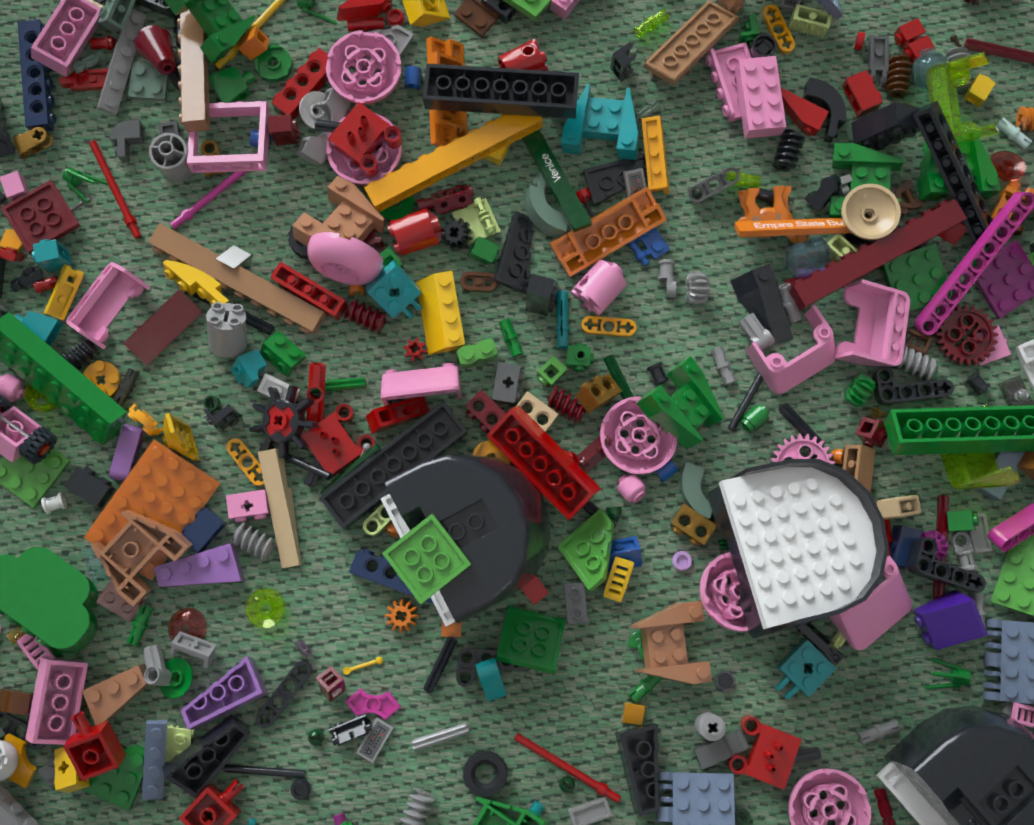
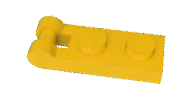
[44,264,84,321]

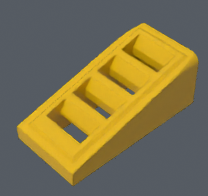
[603,556,634,602]

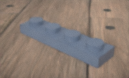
[142,720,167,800]

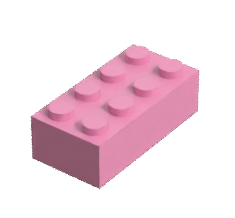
[31,0,101,77]
[735,56,786,139]
[26,657,88,745]

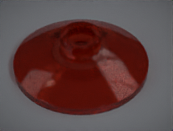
[990,151,1027,181]
[168,608,207,641]

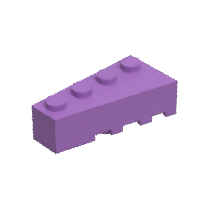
[154,543,245,587]
[181,656,268,730]

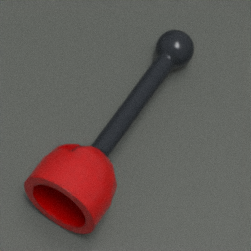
[576,188,595,218]

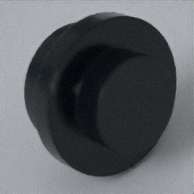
[291,779,311,800]

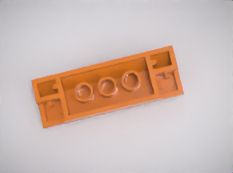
[426,36,468,147]
[549,187,667,277]

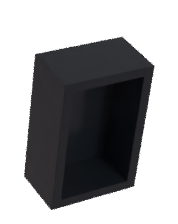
[851,102,920,151]

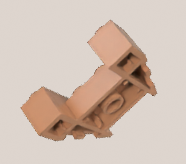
[292,175,384,247]
[91,510,193,607]
[630,601,712,684]

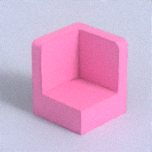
[0,171,29,201]

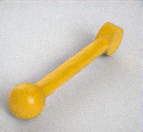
[343,657,383,675]

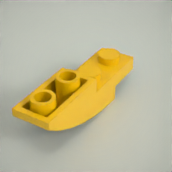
[163,260,229,306]

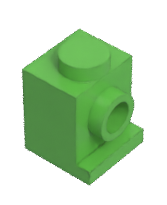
[537,356,568,387]

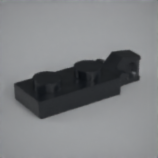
[797,623,845,665]

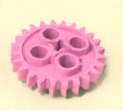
[771,434,835,464]

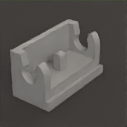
[170,631,217,669]

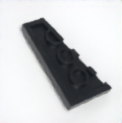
[583,153,647,207]
[493,211,532,294]

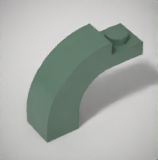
[524,172,568,238]
[680,462,714,519]

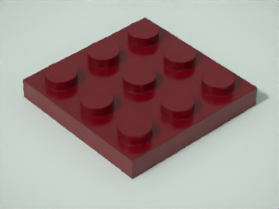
[1,180,81,255]

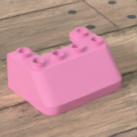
[835,279,910,367]

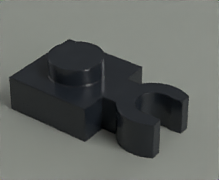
[10,265,43,292]

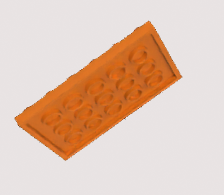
[83,439,220,581]

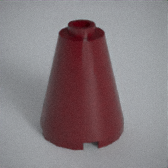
[134,25,176,75]

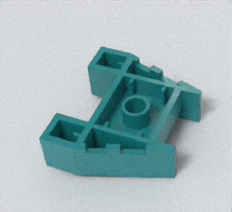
[561,84,639,160]

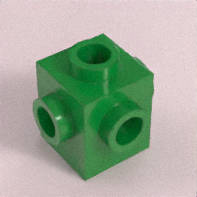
[566,343,594,372]

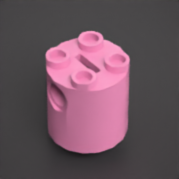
[571,260,627,315]

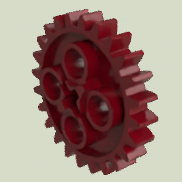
[934,304,999,366]

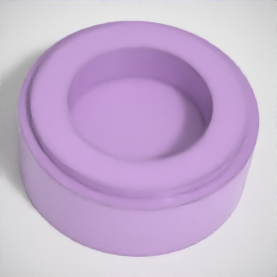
[672,551,692,571]

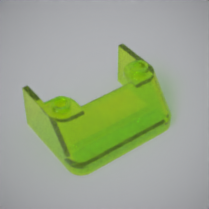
[926,52,1000,141]

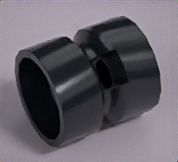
[749,34,777,58]

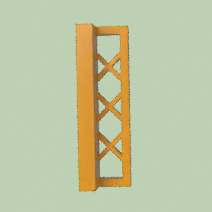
[641,115,670,194]

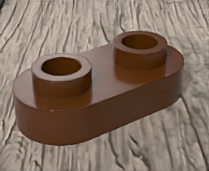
[460,272,498,293]

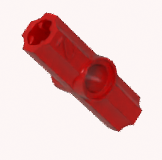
[306,362,327,423]

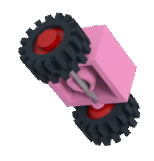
[0,394,57,464]

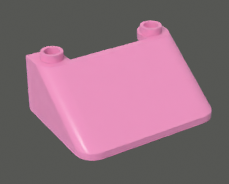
[381,363,462,406]
[829,556,912,650]

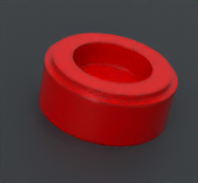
[853,32,866,51]

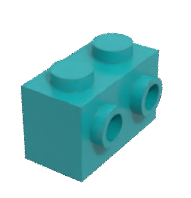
[32,239,72,272]

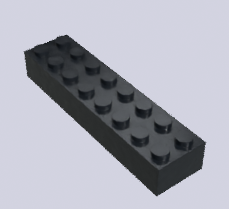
[422,64,579,119]
[319,401,468,530]

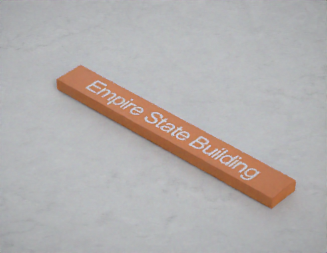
[734,217,871,237]

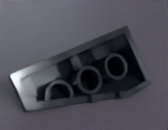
[730,264,793,345]

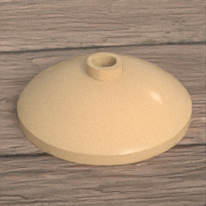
[841,184,901,240]

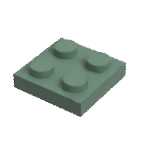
[128,62,169,101]

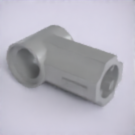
[739,313,775,351]
[143,644,171,686]

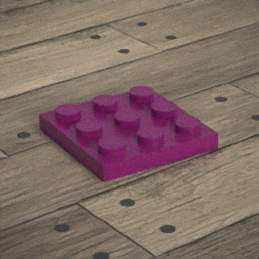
[973,240,1034,319]

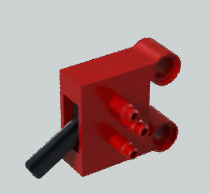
[315,102,403,177]
[300,404,376,487]
[727,715,821,790]

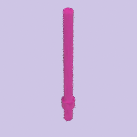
[170,171,248,229]

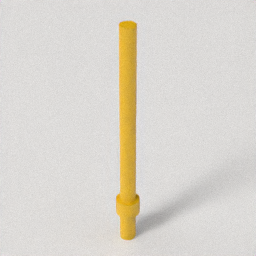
[214,0,286,70]

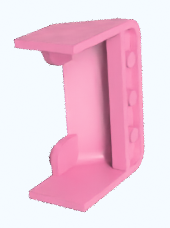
[66,262,151,349]
[745,305,836,395]

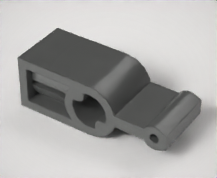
[692,729,749,770]

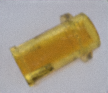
[6,625,26,644]

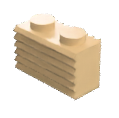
[877,495,921,519]

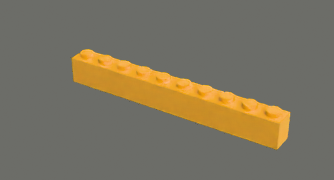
[364,114,543,212]

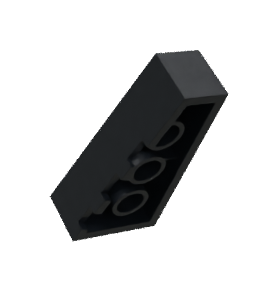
[526,274,557,316]
[162,714,251,799]
[615,723,659,816]

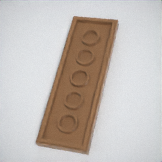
[643,1,739,85]

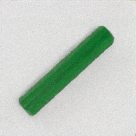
[312,377,366,393]

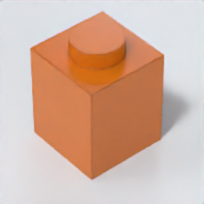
[238,26,269,60]

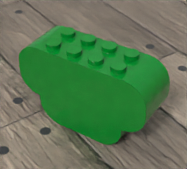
[0,547,98,654]

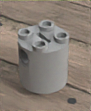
[149,133,194,182]
[206,302,247,358]

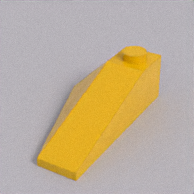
[162,413,200,462]

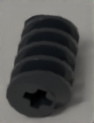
[772,129,805,172]
[61,338,100,370]

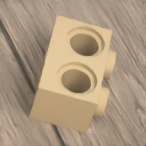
[517,391,558,432]

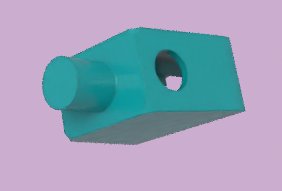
[15,311,63,347]

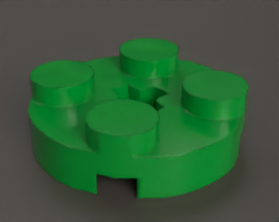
[254,44,293,82]

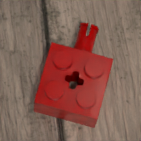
[63,711,126,781]
[179,779,244,825]

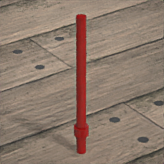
[89,140,141,239]
[514,732,621,803]

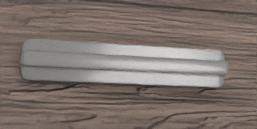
[411,723,470,751]

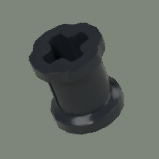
[646,362,670,386]
[964,371,991,396]

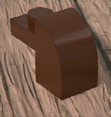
[0,689,34,715]

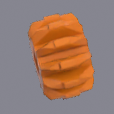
[385,599,419,633]

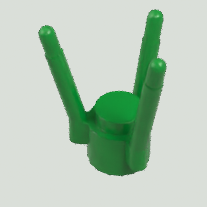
[297,0,337,25]
[62,167,108,203]
[924,658,971,690]

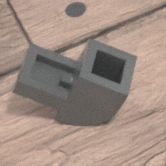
[110,120,145,163]

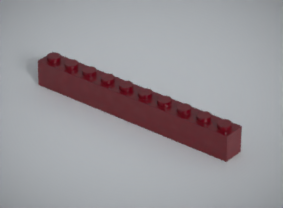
[788,199,967,311]

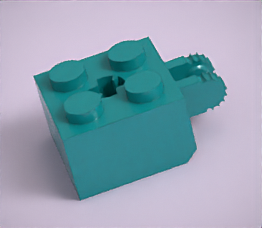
[365,260,422,319]
[775,639,837,700]

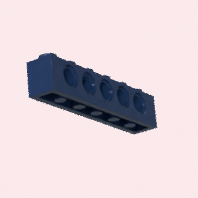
[17,19,56,131]
[349,548,434,604]

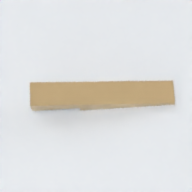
[258,448,302,568]

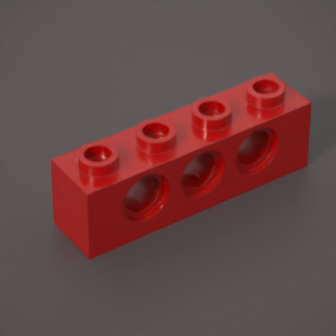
[271,48,328,120]
[270,262,348,321]

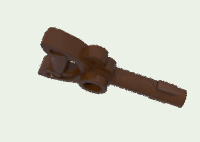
[890,180,923,216]

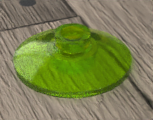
[245,588,285,628]

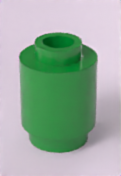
[741,405,770,433]

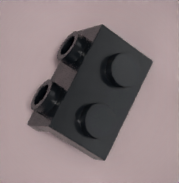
[203,404,242,430]

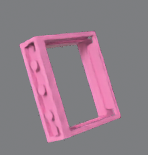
[187,101,270,173]

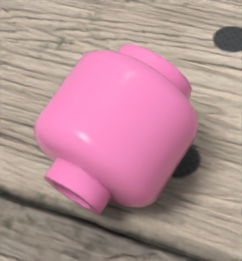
[0,374,26,402]
[617,474,646,503]

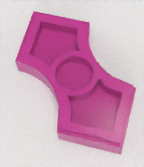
[345,688,401,720]

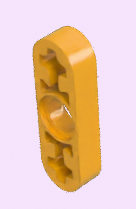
[762,4,795,55]
[581,316,637,337]
[226,438,265,486]

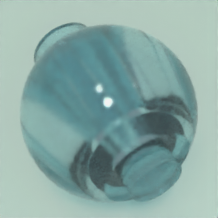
[911,47,950,92]

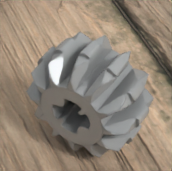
[685,272,710,304]

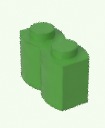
[457,339,498,368]

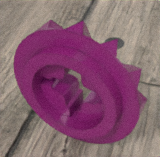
[920,530,948,560]

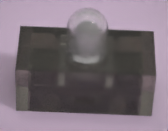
[998,375,1034,406]

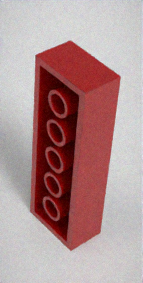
[487,406,601,520]

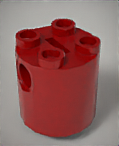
[497,39,549,71]
[388,208,442,257]

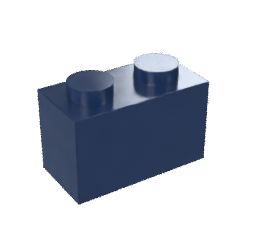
[182,507,227,553]

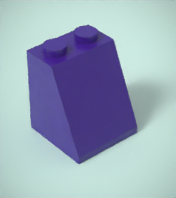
[913,590,988,650]

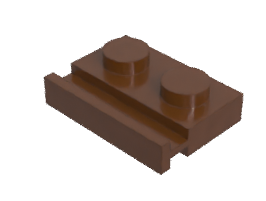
[454,0,499,37]

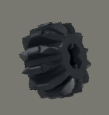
[441,218,473,250]

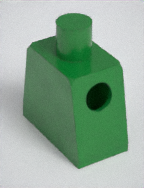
[209,67,256,103]

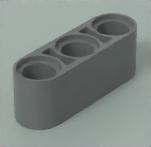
[688,167,740,203]

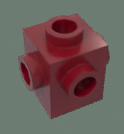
[855,417,888,448]

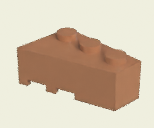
[82,664,149,725]

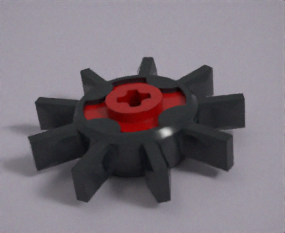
[249,385,318,459]

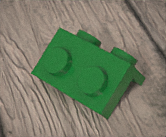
[260,331,306,377]

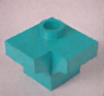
[230,349,267,389]

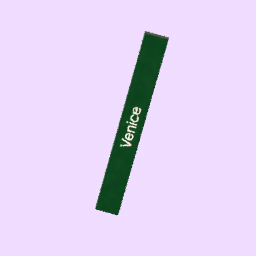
[522,130,592,232]

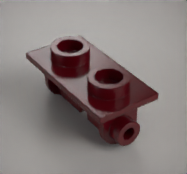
[577,435,613,472]

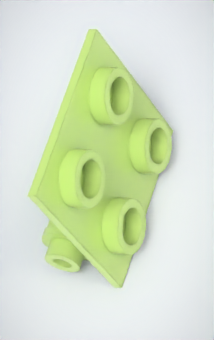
[452,197,501,245]
[165,725,195,762]

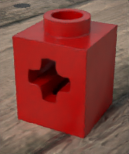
[521,575,549,605]

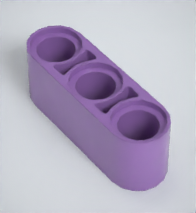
[109,424,146,482]

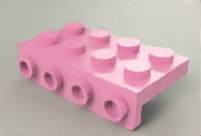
[705,42,751,122]

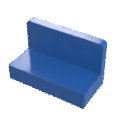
[607,536,642,573]

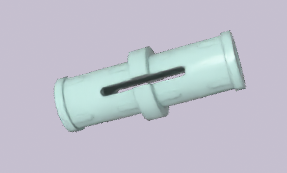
[995,117,1033,150]

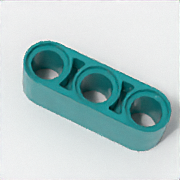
[475,658,507,701]

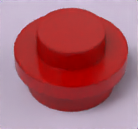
[386,9,405,27]

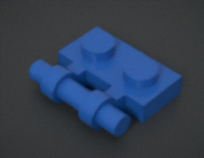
[626,227,670,267]

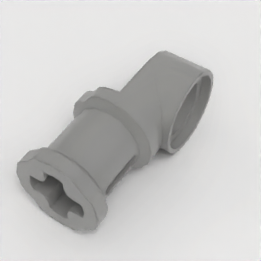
[658,259,676,298]
[950,532,978,570]

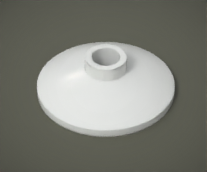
[299,91,325,129]

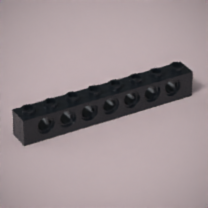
[913,101,1000,248]

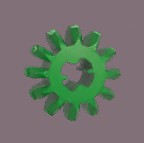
[844,373,876,407]

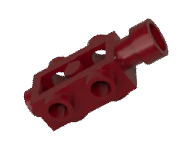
[417,184,474,214]

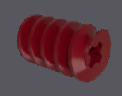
[344,298,387,335]
[547,385,586,424]

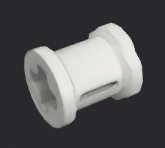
[41,492,68,515]

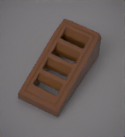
[905,327,934,357]

